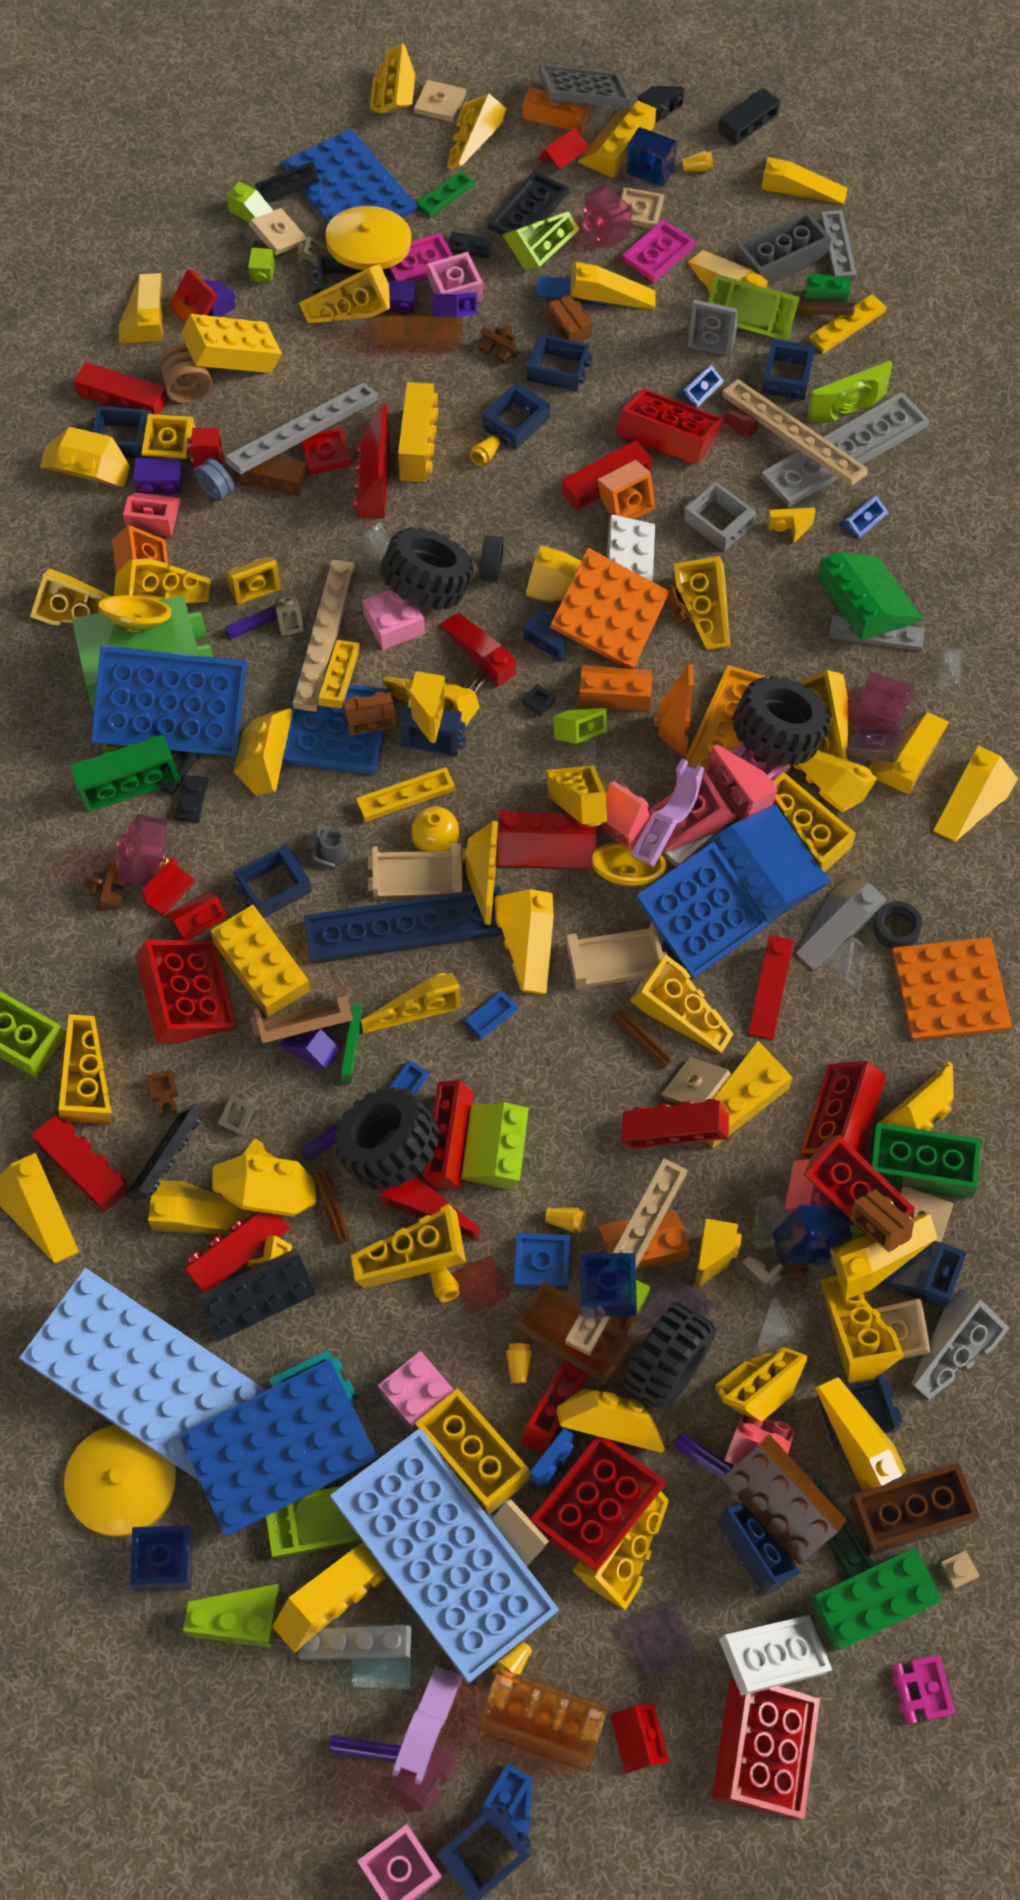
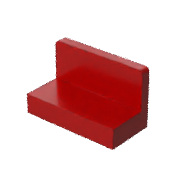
[538,128,589,170]
[141,857,195,917]
[167,891,228,940]
[611,1703,669,1774]

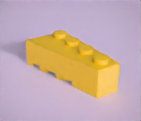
[772,772,856,873]
[707,1041,793,1149]
[272,1542,387,1653]

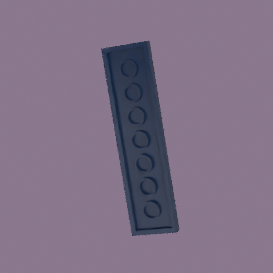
[304,886,504,964]

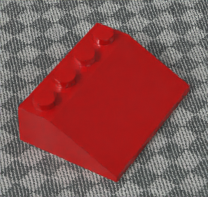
[615,388,724,465]
[353,403,390,518]
[135,940,237,1044]
[530,1436,666,1572]
[711,1678,820,1819]

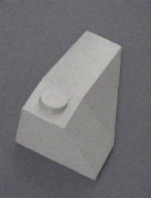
[796,878,886,971]
[911,1288,1009,1400]

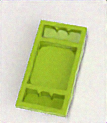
[708,274,800,341]
[807,361,893,423]
[266,1486,362,1558]

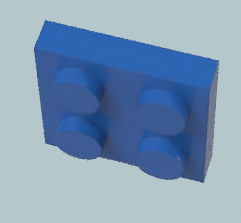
[514,1233,570,1290]
[529,1428,574,1491]

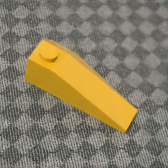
[447,94,507,170]
[761,157,848,205]
[688,250,768,294]
[571,261,655,309]
[119,273,163,344]
[674,556,730,650]
[30,569,110,626]
[799,670,848,760]
[382,676,480,727]
[868,712,949,795]
[933,746,1018,842]
[793,750,877,813]
[462,821,498,925]
[361,973,461,1034]
[148,1180,251,1235]
[821,1275,903,1383]
[573,1491,669,1610]

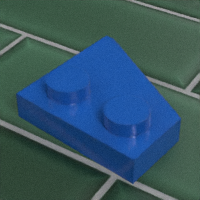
[477,1763,533,1837]

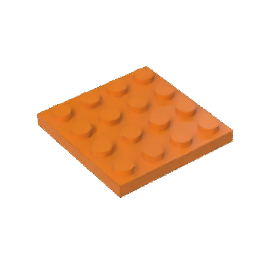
[549,548,668,669]
[892,937,1012,1041]

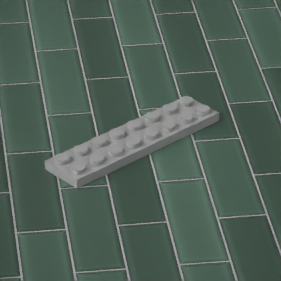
[761,392,930,507]

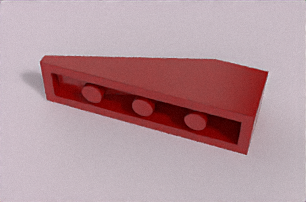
[440,612,516,687]
[749,934,794,1040]
[381,1176,481,1241]
[521,1347,596,1455]

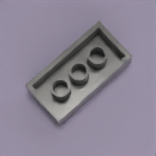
[734,210,831,285]

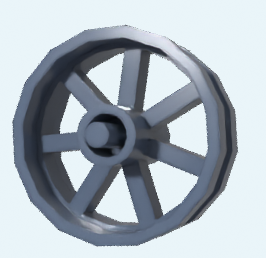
[194,458,234,502]

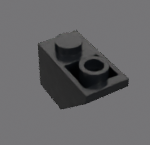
[638,86,685,123]

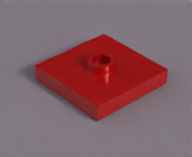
[169,269,218,323]
[300,427,353,475]

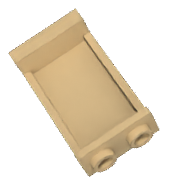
[368,843,462,900]
[566,922,668,989]

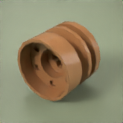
[158,343,212,404]

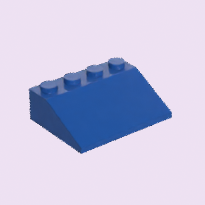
[711,805,831,923]

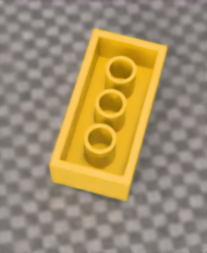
[181,314,282,373]
[398,382,439,483]
[211,905,310,1018]
[415,1388,530,1515]

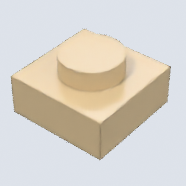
[940,1550,980,1590]

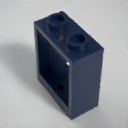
[527,333,592,392]
[762,339,815,400]
[482,382,551,449]
[92,406,151,459]
[400,702,466,756]
[233,844,312,918]
[437,1803,533,1900]

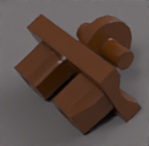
[478,324,520,364]
[84,862,128,912]

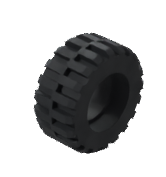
[380,528,474,610]
[732,676,830,766]
[334,1087,439,1190]
[623,1303,716,1412]

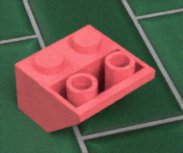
[123,493,181,537]
[600,781,650,852]
[785,1159,844,1227]
[724,1414,796,1465]

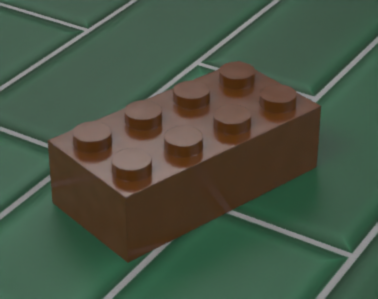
[721,1434,846,1565]
[849,1462,980,1556]

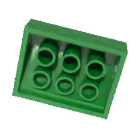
[817,552,923,641]

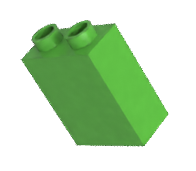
[72,595,213,713]

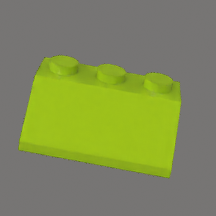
[461,1102,529,1190]

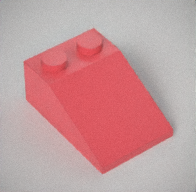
[705,745,778,821]
[648,771,737,851]

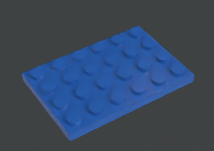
[280,128,418,223]
[91,645,247,756]
[178,1359,378,1538]

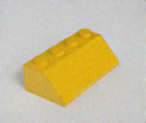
[578,101,656,178]

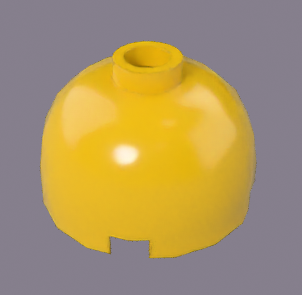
[411,806,459,851]

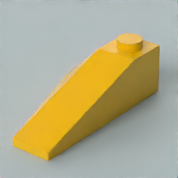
[299,264,390,323]
[525,545,581,603]
[114,558,211,603]
[495,889,554,995]
[630,954,733,1054]
[0,1153,80,1264]
[830,1213,937,1299]
[815,1377,906,1492]

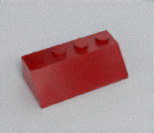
[497,811,597,870]
[800,1061,886,1158]
[803,1135,915,1235]

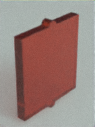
[451,1255,510,1315]

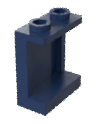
[817,1374,902,1448]

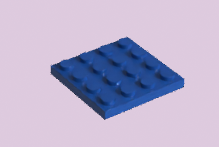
[282,678,391,775]
[634,842,770,979]

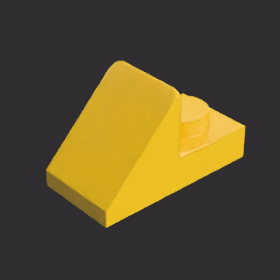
[768,508,815,544]

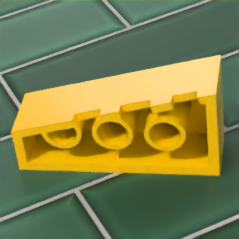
[546,765,607,826]
[59,1014,112,1124]
[351,1204,466,1289]

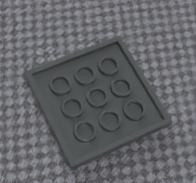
[538,64,631,110]

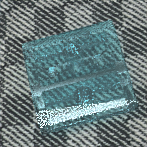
[352,1624,412,1689]

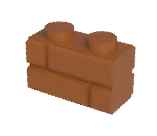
[547,295,593,342]
[343,692,397,736]
[850,1189,914,1253]

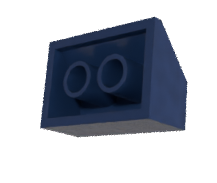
[717,1503,801,1596]

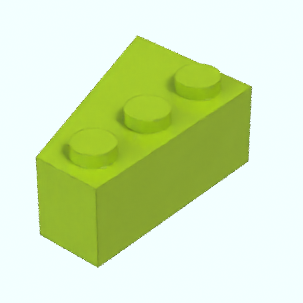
[503,211,580,271]
[183,1584,281,1648]

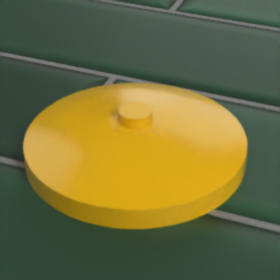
[326,206,411,270]
[64,1425,177,1537]

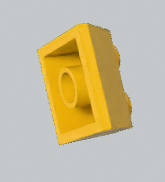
[142,414,196,459]
[226,556,281,605]
[407,671,445,743]
[694,1219,742,1287]

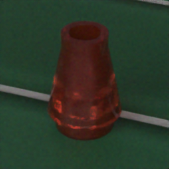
[724,410,758,437]

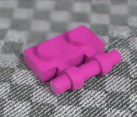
[891,1655,955,1725]

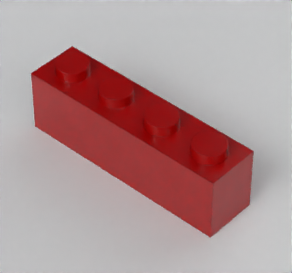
[73,362,168,415]
[561,440,652,511]
[422,1080,474,1190]
[621,1098,730,1149]
[31,1115,127,1213]
[182,1210,290,1293]

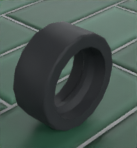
[480,535,504,581]
[873,901,923,949]

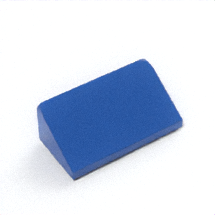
[536,276,579,302]
[677,364,724,408]
[839,495,889,539]

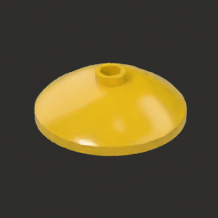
[98,595,171,632]
[592,842,666,887]

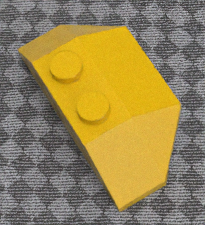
[370,43,415,114]
[40,427,131,488]
[233,708,293,796]
[879,1061,954,1131]
[212,1154,316,1216]
[715,1347,807,1421]
[556,1389,665,1453]

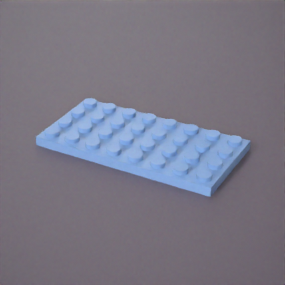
[19,1268,266,1482]
[330,1428,559,1684]

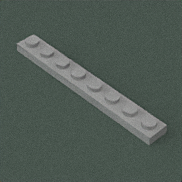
[226,383,378,475]

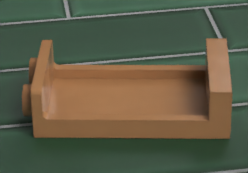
[250,986,353,1043]

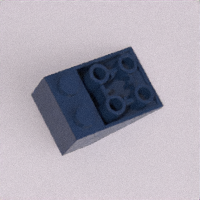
[879,1241,967,1309]

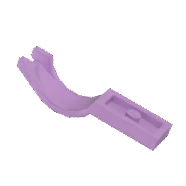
[630,758,704,867]
[392,1666,463,1785]

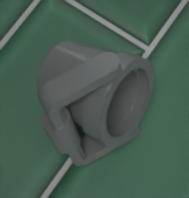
[309,826,350,870]

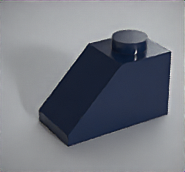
[523,608,564,662]

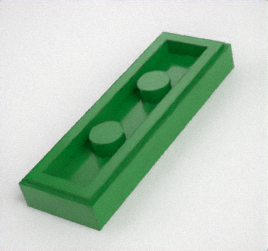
[416,170,475,218]
[341,1004,363,1084]

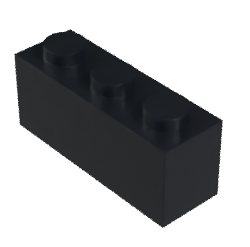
[718,88,781,146]

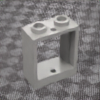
[684,481,756,552]

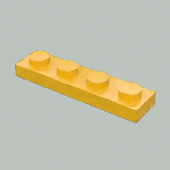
[808,294,887,354]
[318,640,360,708]
[356,767,455,822]

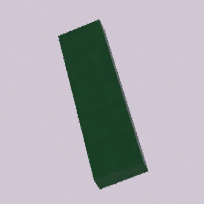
[813,1479,875,1577]

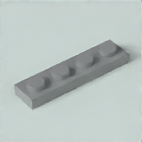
[821,210,857,281]
[829,615,925,652]
[299,1625,411,1661]

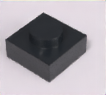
[522,684,556,716]

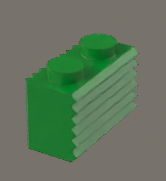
[804,273,851,302]

